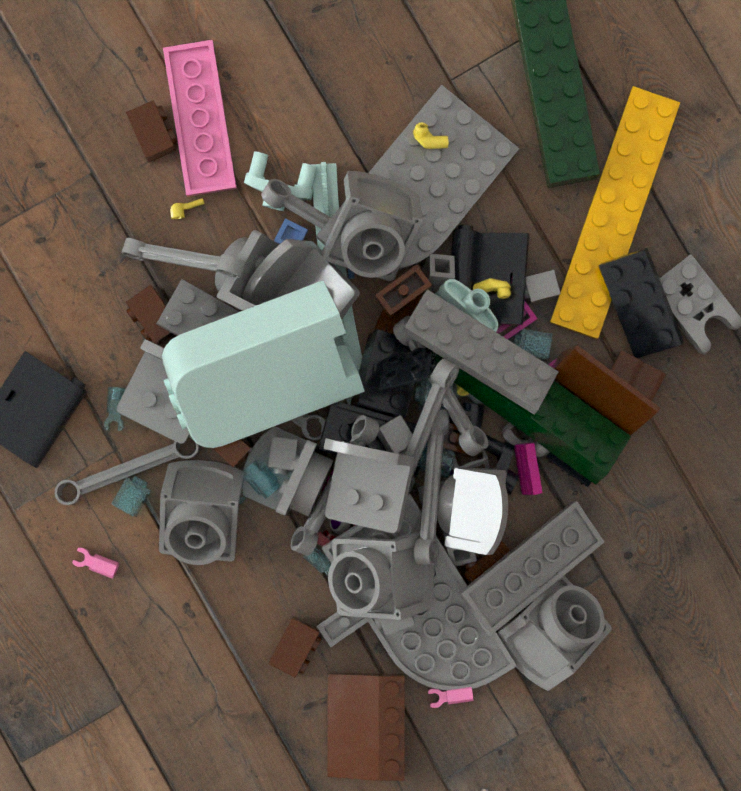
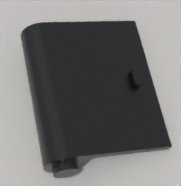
[451,225,529,325]
[0,351,87,468]

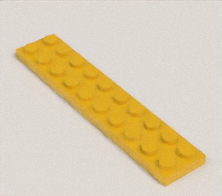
[550,86,680,340]

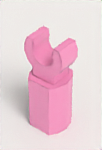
[72,548,120,579]
[428,687,474,708]

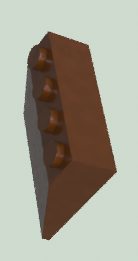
[551,345,661,436]
[328,673,405,781]

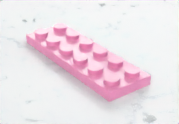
[163,40,237,197]

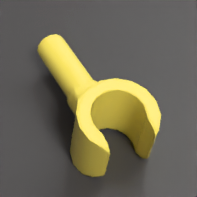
[170,198,204,219]

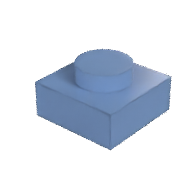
[274,218,308,245]

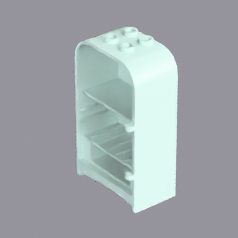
[162,281,365,448]

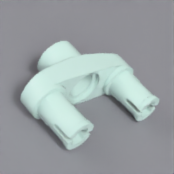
[244,151,317,211]
[435,279,498,332]

